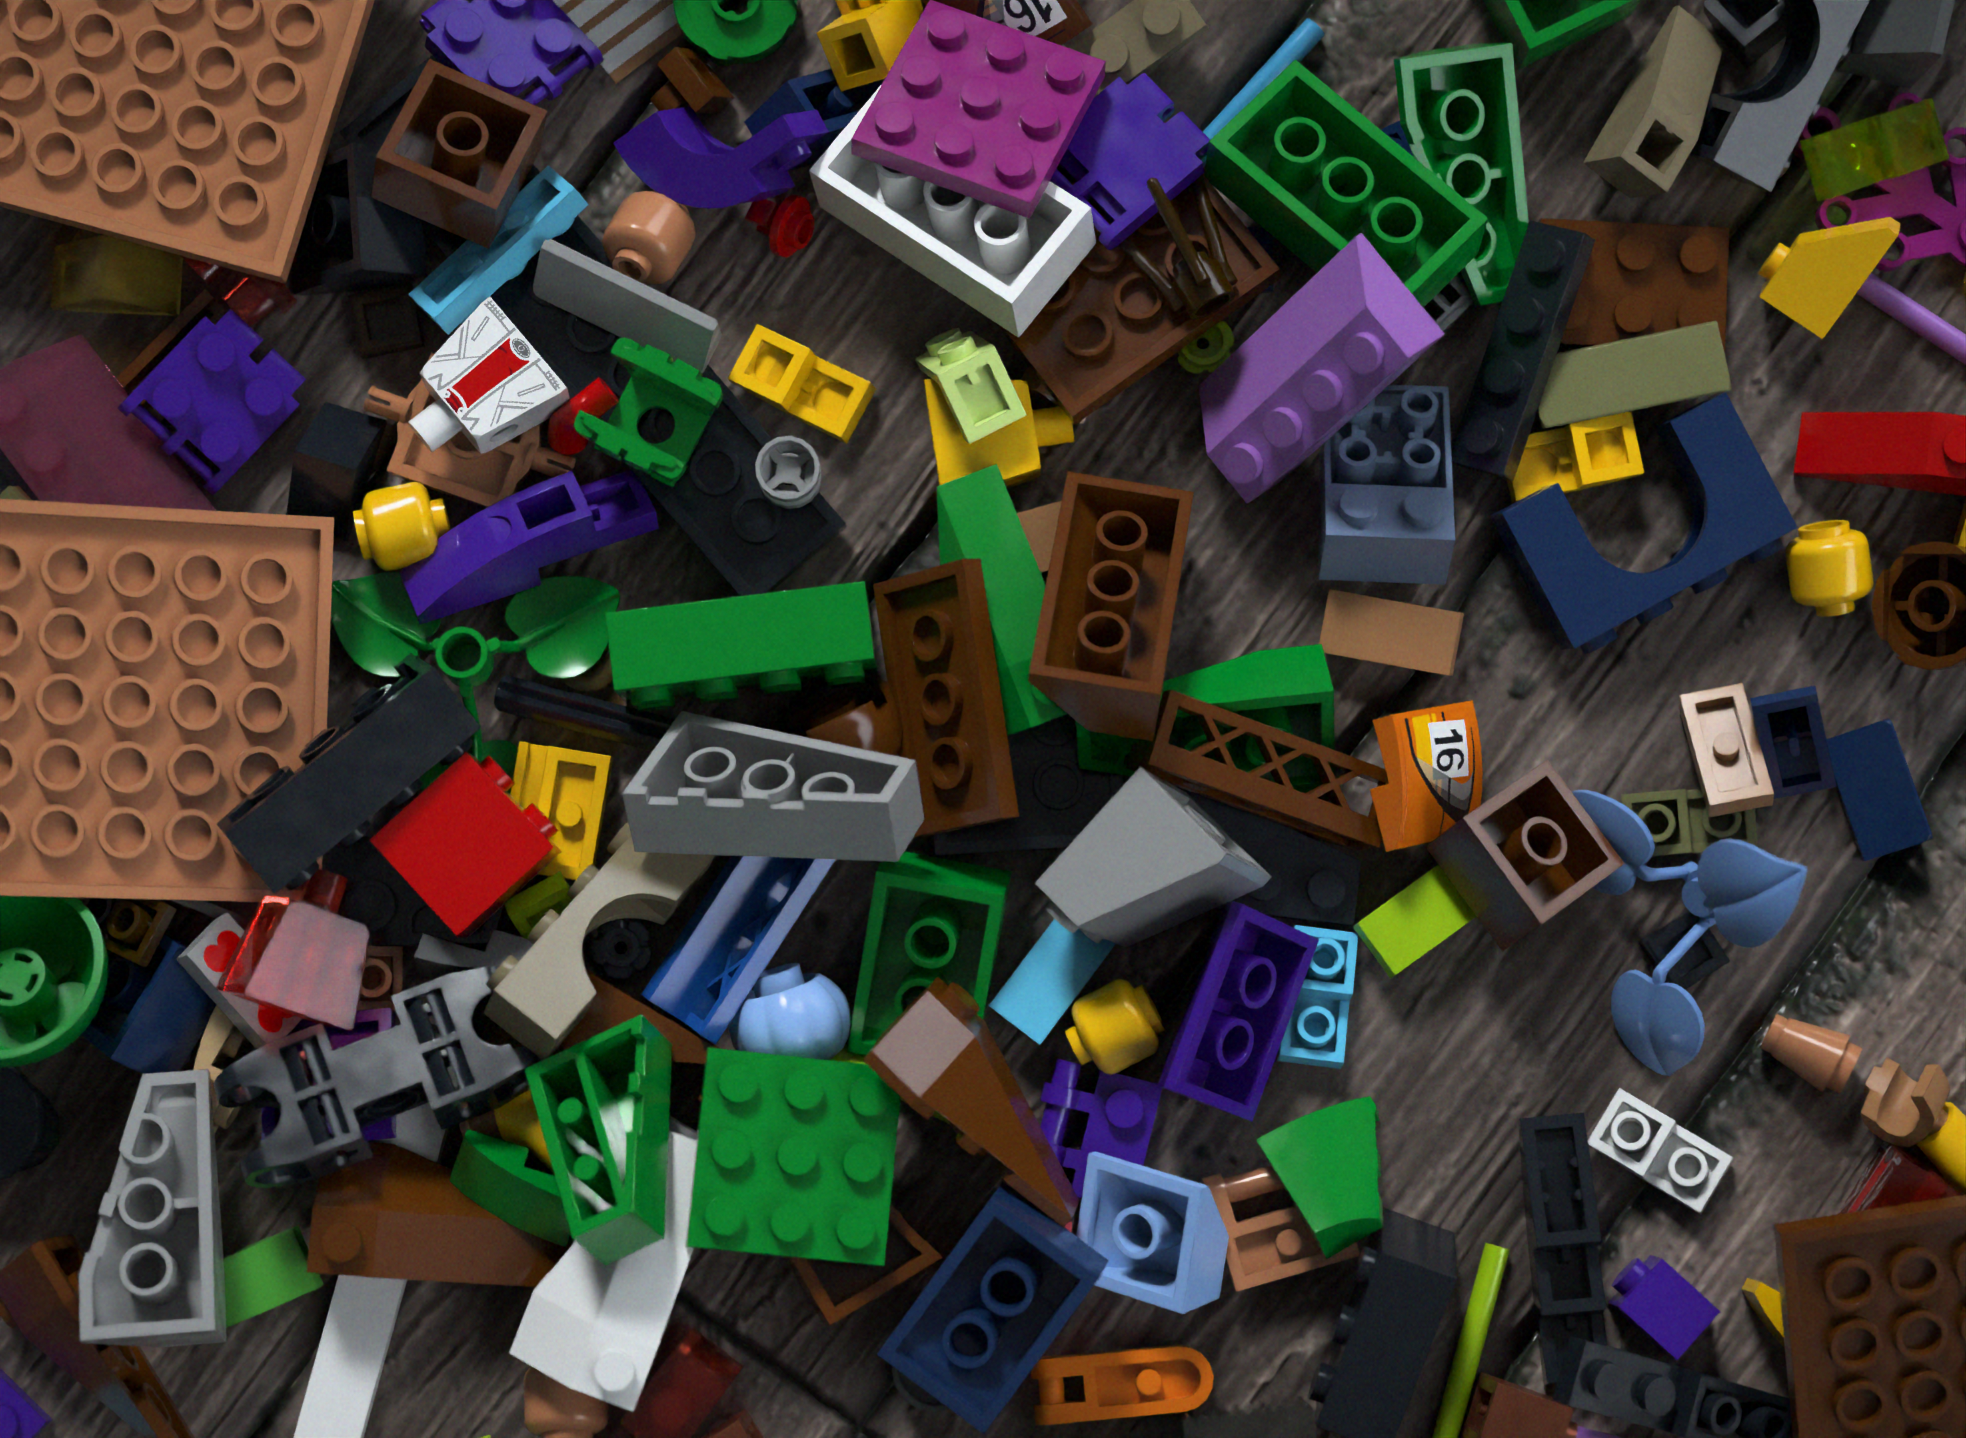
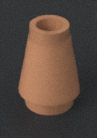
[1760,1014,1862,1094]

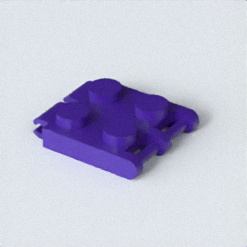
[419,0,604,105]
[1050,73,1210,250]
[117,309,306,496]

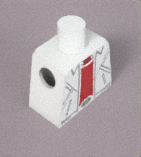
[408,296,570,454]

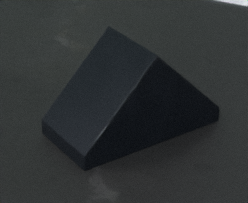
[286,401,387,541]

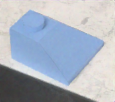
[1076,1151,1229,1314]

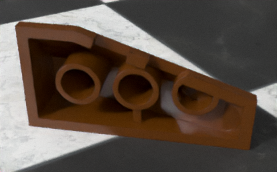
[863,977,1080,1227]

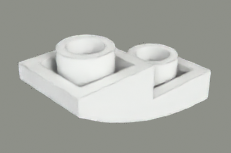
[1588,1088,1733,1215]

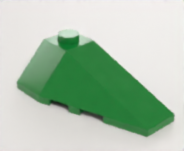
[1075,644,1335,793]

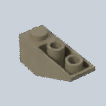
[1583,5,1725,198]

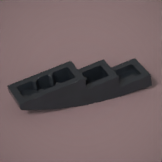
[1518,1112,1607,1386]

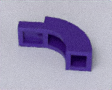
[613,106,829,209]

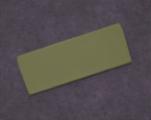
[1537,321,1732,428]

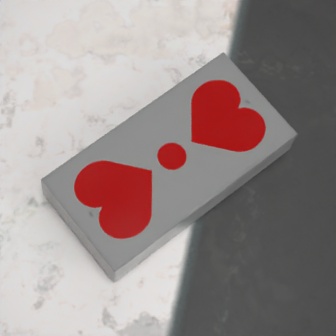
[176,912,312,1049]

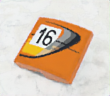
[1370,700,1483,852]

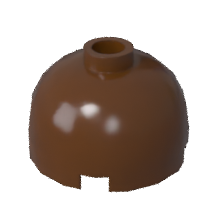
[1871,541,1966,670]
[773,680,903,756]

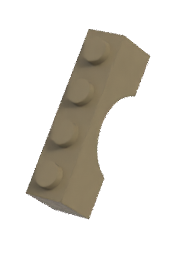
[484,822,714,1060]

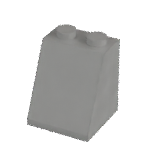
[1035,767,1271,948]

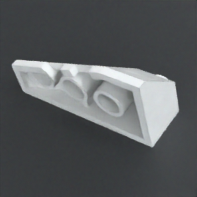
[509,1130,696,1411]

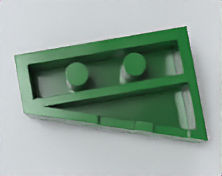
[525,1014,672,1266]

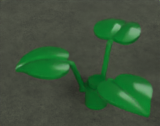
[331,572,620,794]

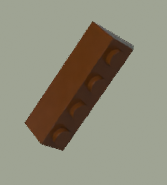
[1028,471,1194,741]

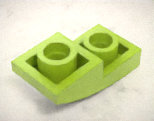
[1353,864,1477,979]

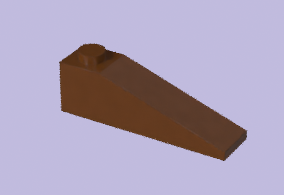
[307,1142,574,1287]
[0,1234,195,1438]

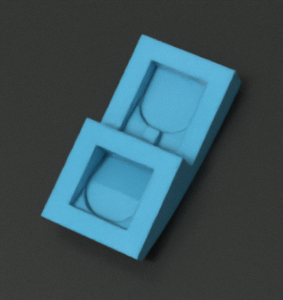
[989,919,1116,1045]

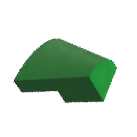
[1256,1096,1383,1259]

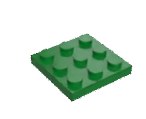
[685,1047,901,1266]

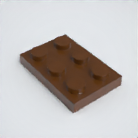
[1538,218,1729,352]

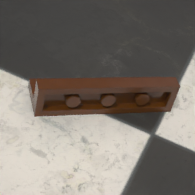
[1126,689,1389,851]

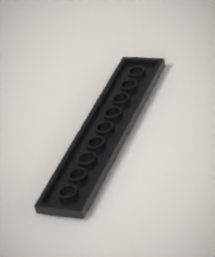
[339,55,847,596]

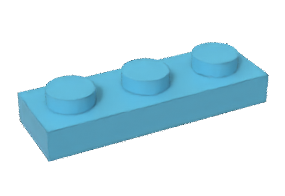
[408,166,589,335]

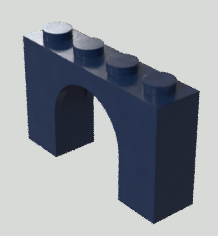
[1490,392,1798,655]

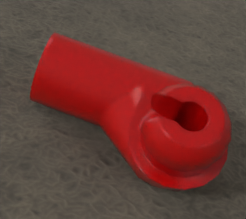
[547,377,619,456]

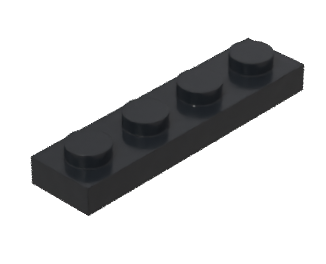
[1451,220,1595,481]

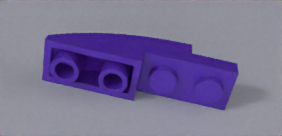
[399,470,659,625]

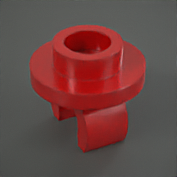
[745,194,815,258]

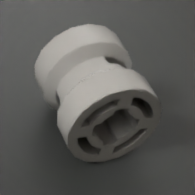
[755,436,822,509]

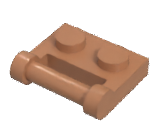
[1202,1165,1360,1292]

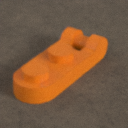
[1030,1345,1214,1425]

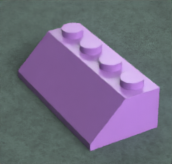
[1199,233,1445,503]

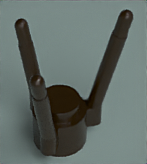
[1119,174,1238,320]

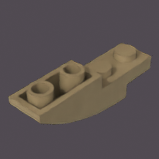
[1062,0,1209,96]

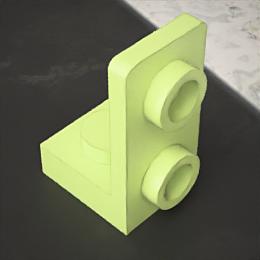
[915,328,1027,444]

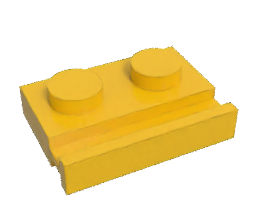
[510,741,613,881]

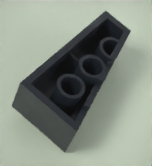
[217,653,481,894]

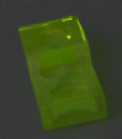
[1800,98,1950,201]

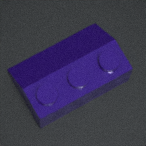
[1157,901,1319,1122]

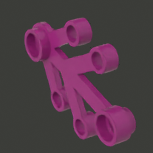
[1792,93,1966,272]

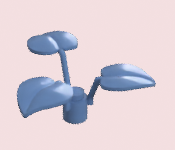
[1572,790,1807,1077]

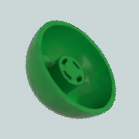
[0,895,108,1067]

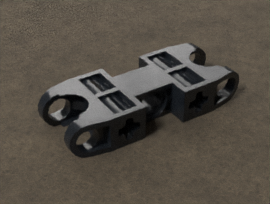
[213,966,542,1188]

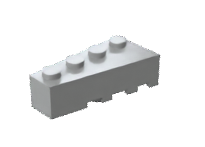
[622,711,924,862]

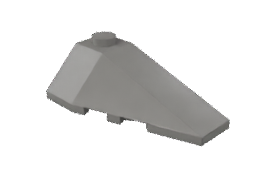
[79,1069,226,1347]

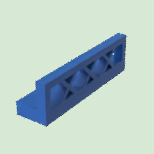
[641,855,836,1044]

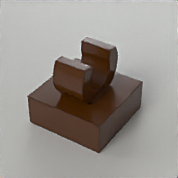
[650,47,734,115]

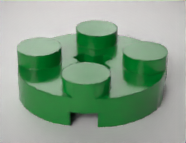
[673,0,799,66]

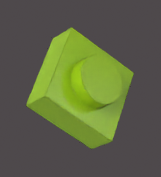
[504,872,573,939]

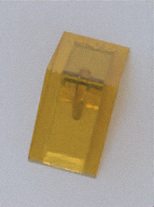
[51,235,183,316]

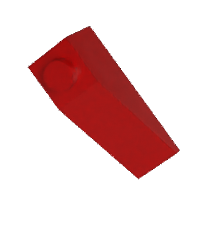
[1793,412,1966,496]

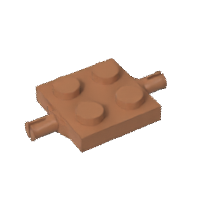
[363,353,576,509]

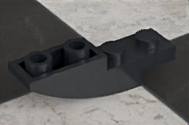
[1552,1336,1792,1438]

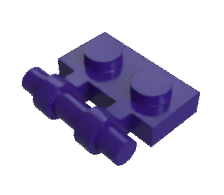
[1040,1059,1162,1198]

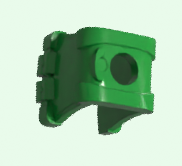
[574,337,723,487]

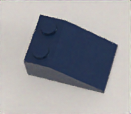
[877,1182,1109,1434]

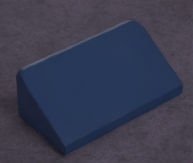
[1827,718,1933,862]

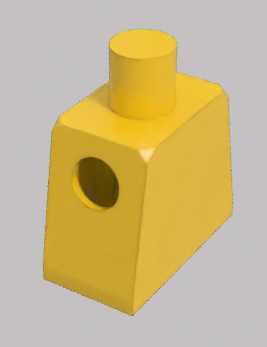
[924,378,1074,488]

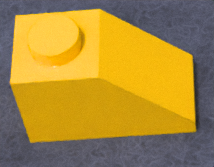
[1758,217,1901,339]

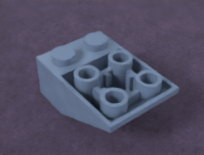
[1317,384,1455,585]

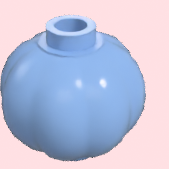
[729,963,852,1060]

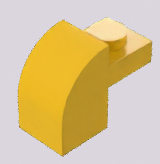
[817,0,923,91]

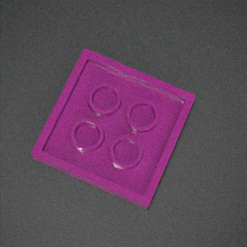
[851,0,1106,219]

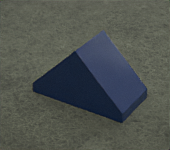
[1750,686,1836,799]

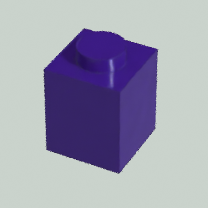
[1608,1255,1721,1360]

